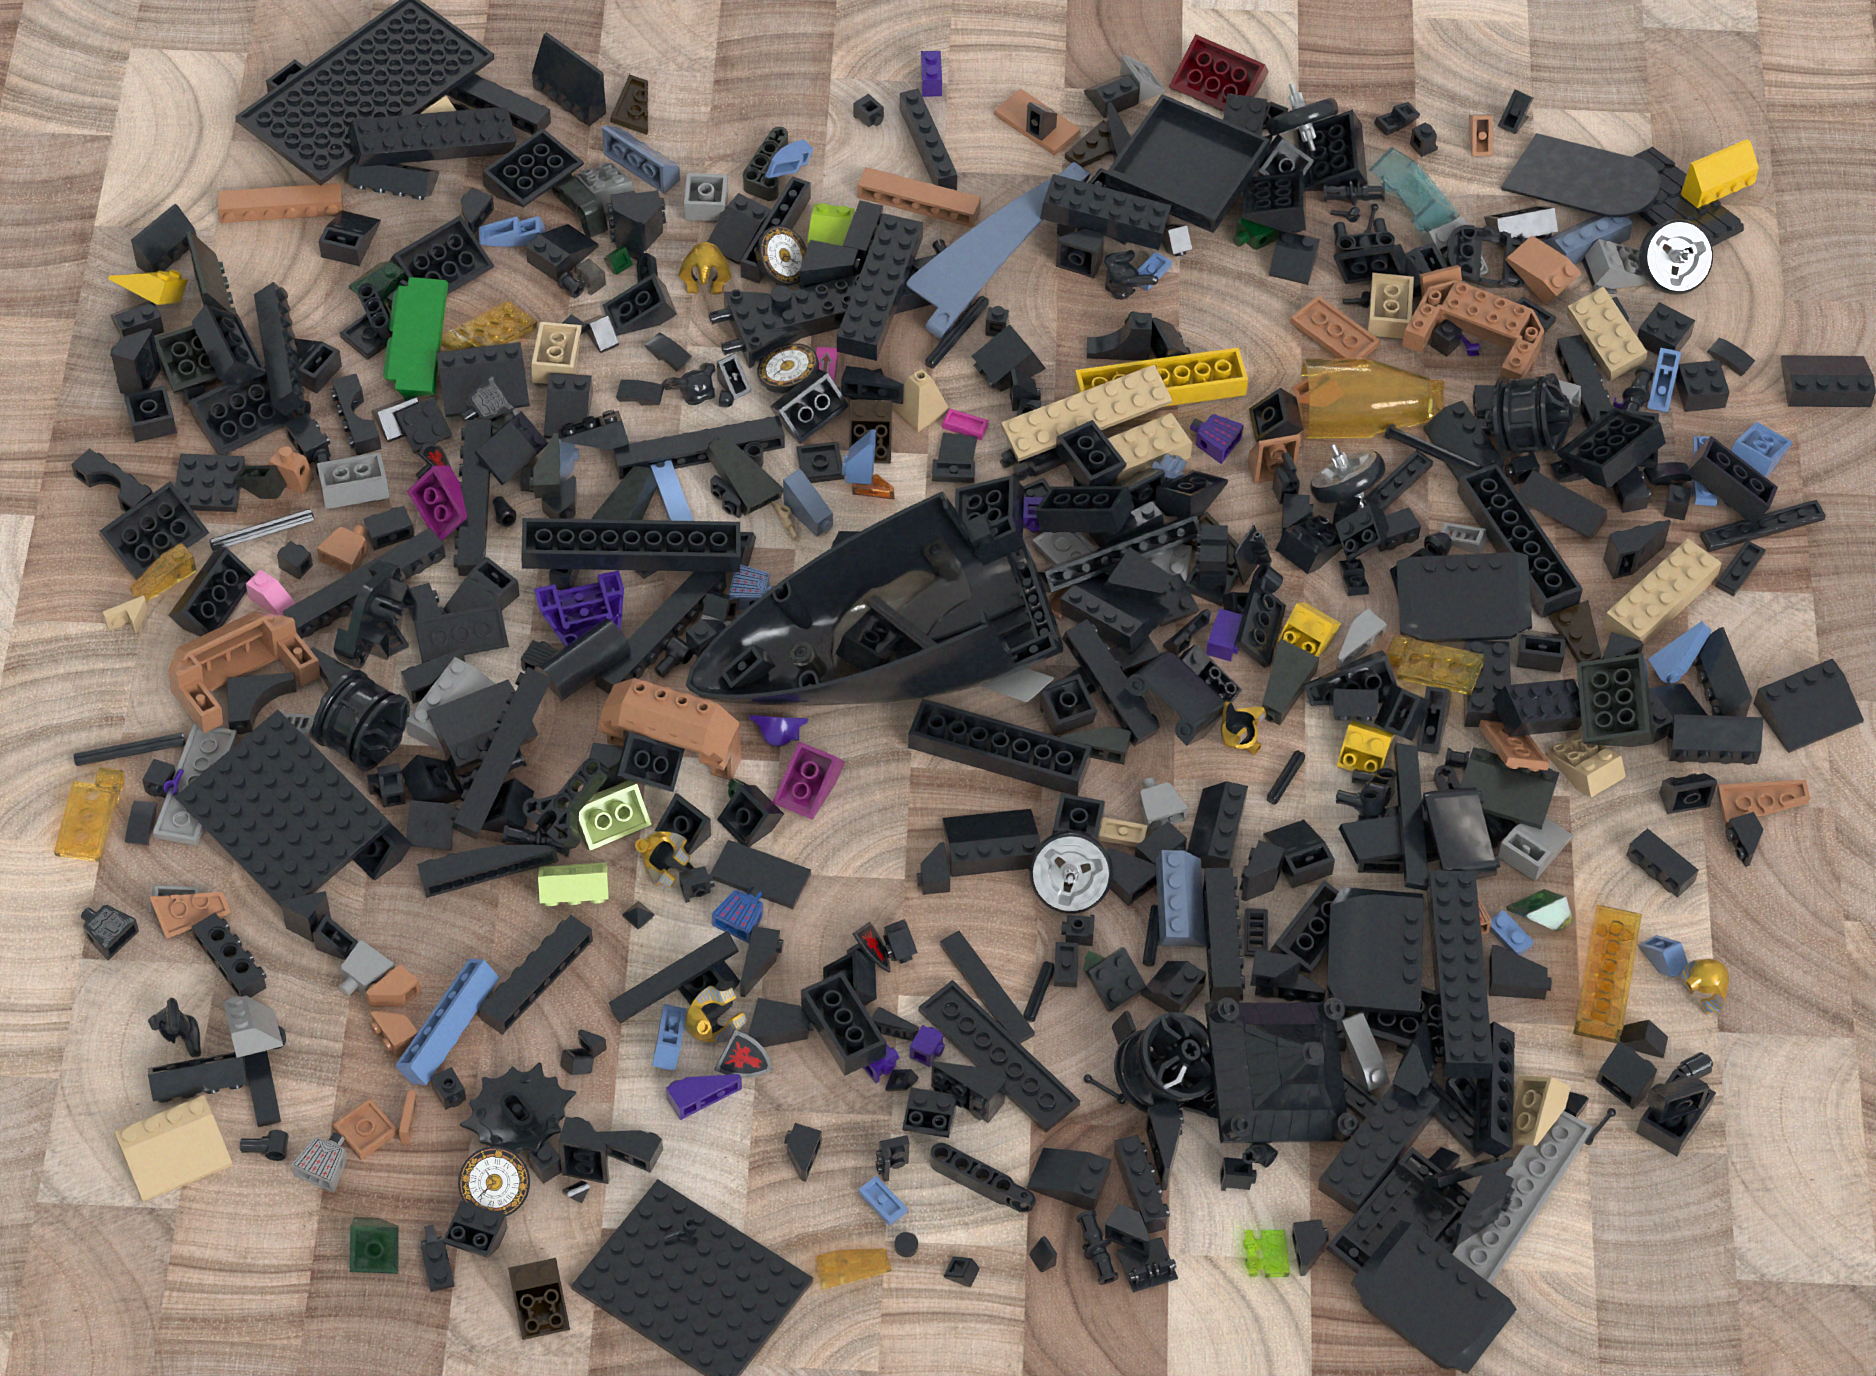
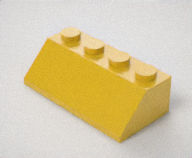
[1681,139,1759,208]

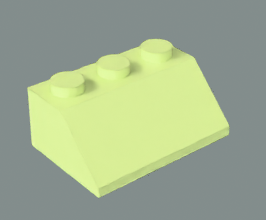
[578,780,652,850]
[538,862,609,906]

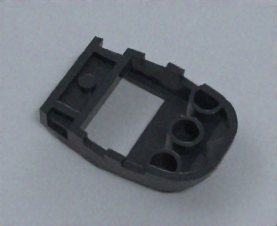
[1447,225,1526,288]

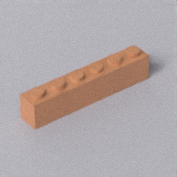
[858,167,981,228]
[218,183,343,223]

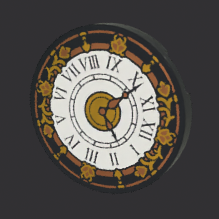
[756,225,807,287]
[757,343,819,393]
[458,1146,530,1216]

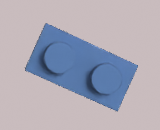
[1138,252,1172,291]
[1490,910,1534,955]
[858,1176,907,1226]

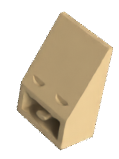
[1545,732,1626,798]

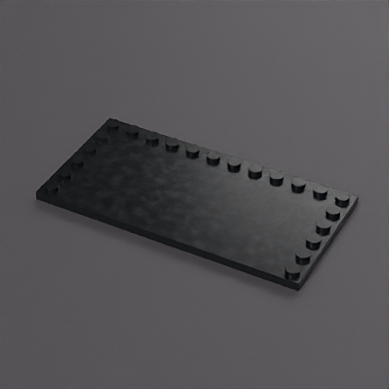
[235,0,494,186]

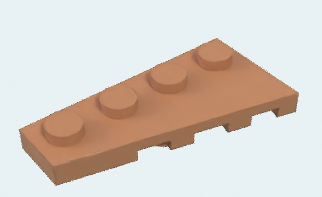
[1717,779,1810,827]

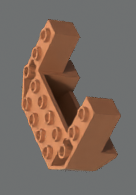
[1402,280,1544,379]
[168,611,320,733]
[598,678,741,780]

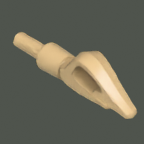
[771,501,799,540]

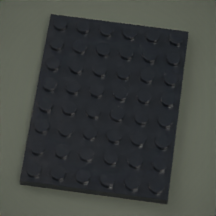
[175,710,392,909]
[571,1179,813,1376]

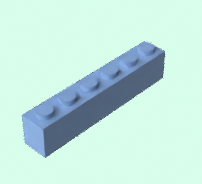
[395,959,499,1085]

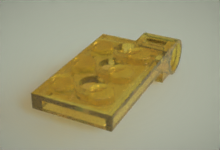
[442,300,538,351]
[1386,636,1485,695]
[54,767,125,862]

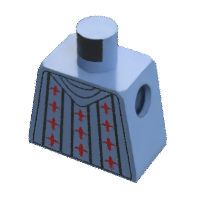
[729,564,774,610]

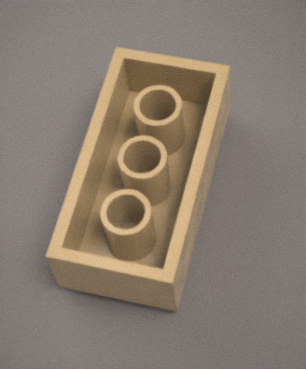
[1567,286,1647,381]
[1107,413,1192,485]

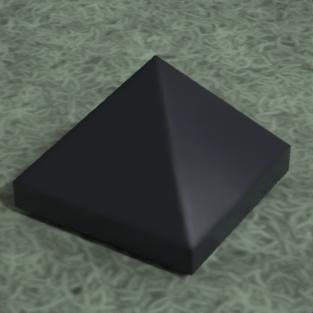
[622,901,654,930]
[562,1180,590,1203]

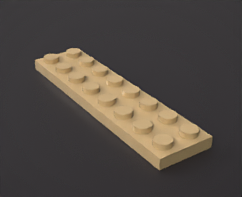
[1001,365,1172,462]

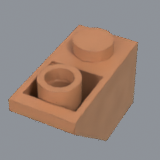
[365,964,421,1007]
[369,1010,418,1058]

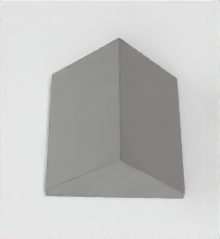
[1120,54,1166,102]

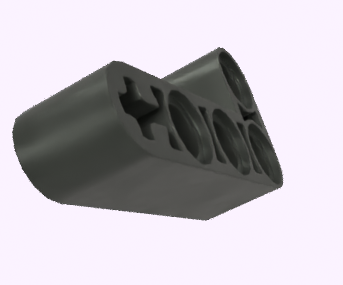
[743,127,788,201]
[551,174,608,238]

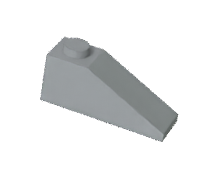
[1336,609,1387,669]
[1340,1013,1390,1091]

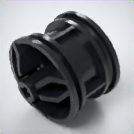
[1485,373,1573,457]
[312,670,410,771]
[1114,1012,1214,1113]

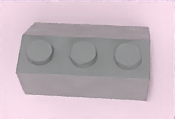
[317,452,389,509]
[223,996,283,1058]

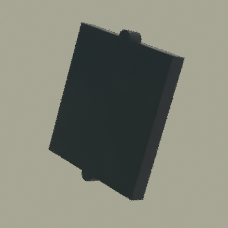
[938,432,977,461]

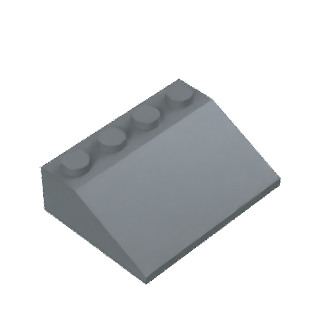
[407,657,496,753]

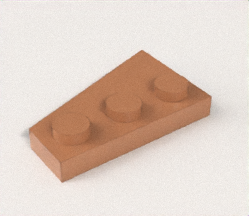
[149,892,231,940]

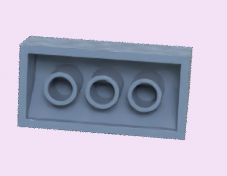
[602,125,680,194]
[1541,215,1633,265]
[1156,850,1206,947]

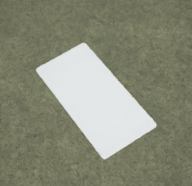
[981,668,1054,702]

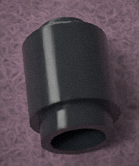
[1677,1052,1713,1079]

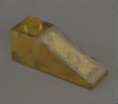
[130,543,197,602]
[815,1248,892,1290]

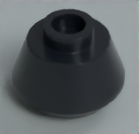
[1424,532,1452,556]

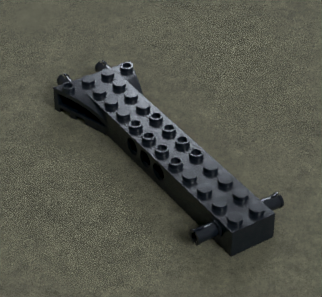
[708,239,972,369]

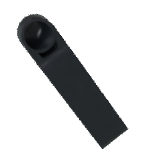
[930,1142,1036,1213]

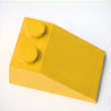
[108,270,188,305]

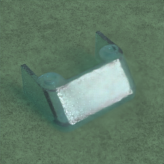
[1369,147,1460,232]

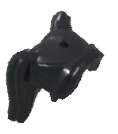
[1104,250,1159,300]
[662,362,715,405]
[147,997,201,1057]

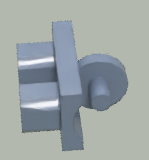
[1152,454,1187,483]

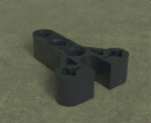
[523,758,609,849]

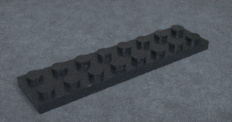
[918,980,1080,1133]

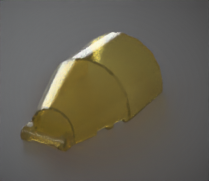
[1301,358,1445,439]

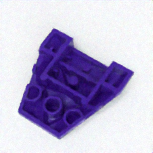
[534,570,624,647]

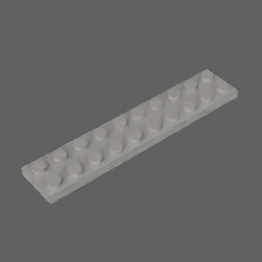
[1452,1111,1593,1285]

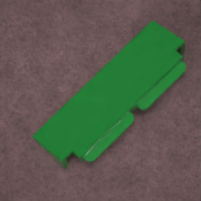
[383,277,448,398]

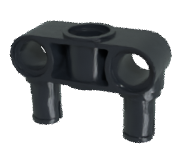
[1333,218,1395,254]
[1336,768,1396,819]

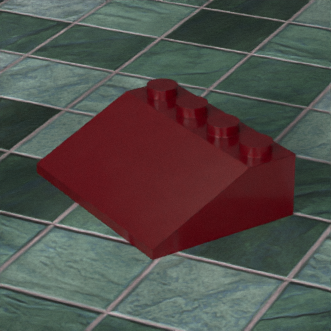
[1169,34,1269,112]

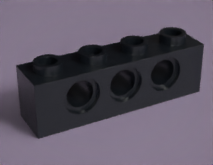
[191,913,267,998]

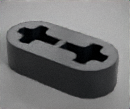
[1433,765,1460,790]

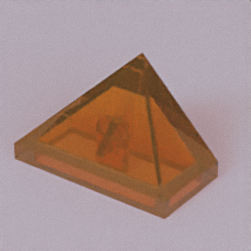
[852,474,895,500]

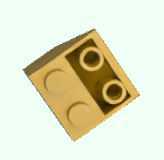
[1277,602,1341,657]
[1337,720,1395,773]

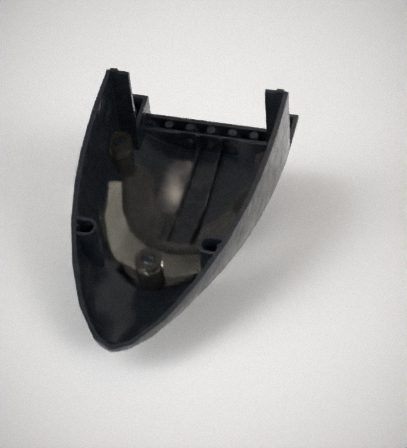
[686,491,1063,706]

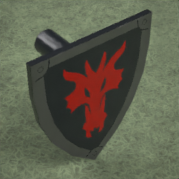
[416,443,450,479]
[847,921,891,973]
[714,1029,773,1078]

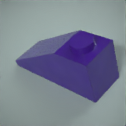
[666,1074,742,1120]

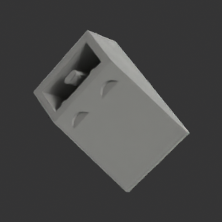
[575,162,634,213]
[1421,217,1489,283]
[1585,239,1649,289]
[1498,818,1574,881]

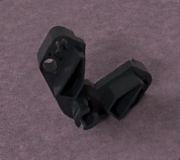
[333,559,417,669]

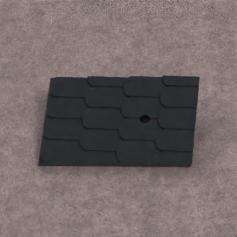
[1633,147,1744,253]

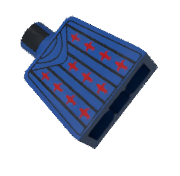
[712,887,763,943]

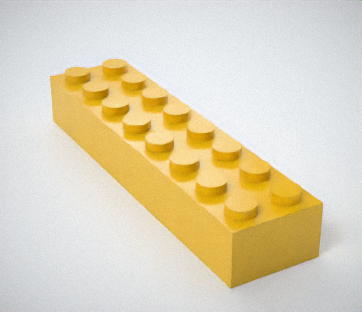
[1074,347,1248,407]

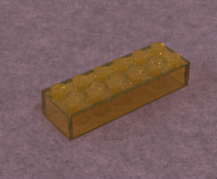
[1573,905,1642,1044]

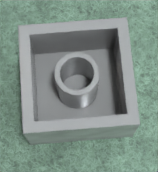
[684,173,728,221]

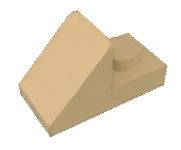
[103,595,148,634]

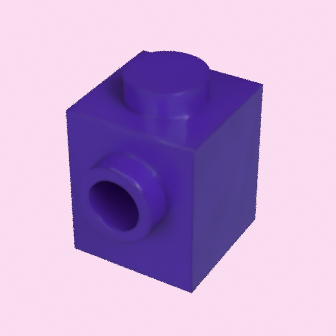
[909,1025,945,1067]

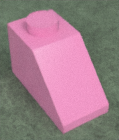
[246,570,296,615]

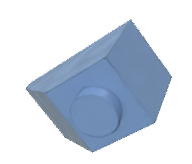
[1638,935,1688,977]

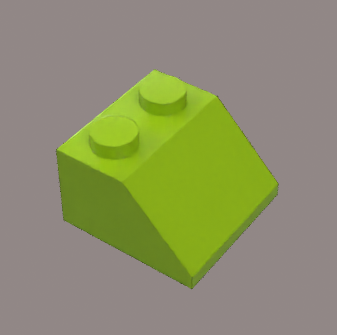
[807,203,855,246]

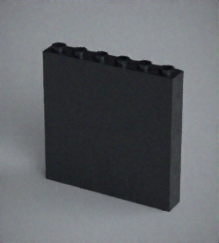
[1105,94,1270,233]

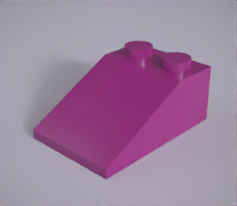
[407,466,467,541]
[773,742,845,820]

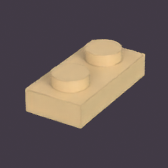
[1099,817,1147,847]

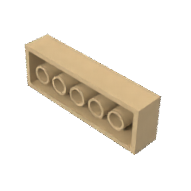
[1603,539,1721,646]

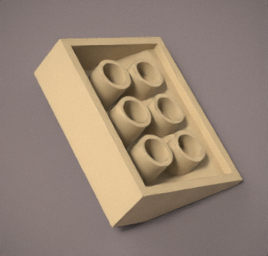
[114,1095,233,1202]

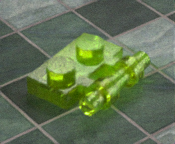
[1243,1229,1290,1278]

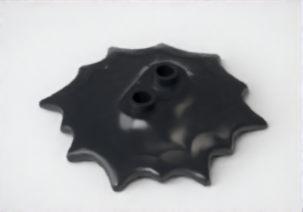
[460,1062,576,1154]

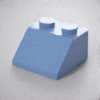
[842,429,876,484]

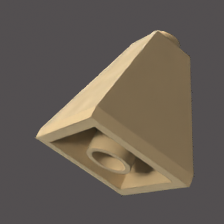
[892,369,949,433]

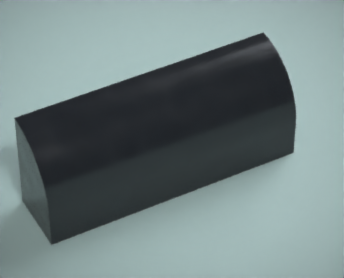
[1518,470,1607,539]

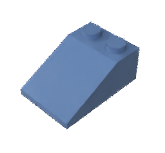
[1731,421,1793,478]

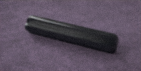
[1266,750,1305,805]
[1142,904,1159,967]
[1023,961,1054,1023]

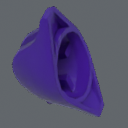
[750,715,808,747]

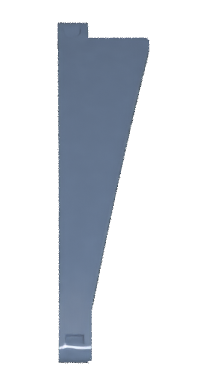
[906,162,1091,340]

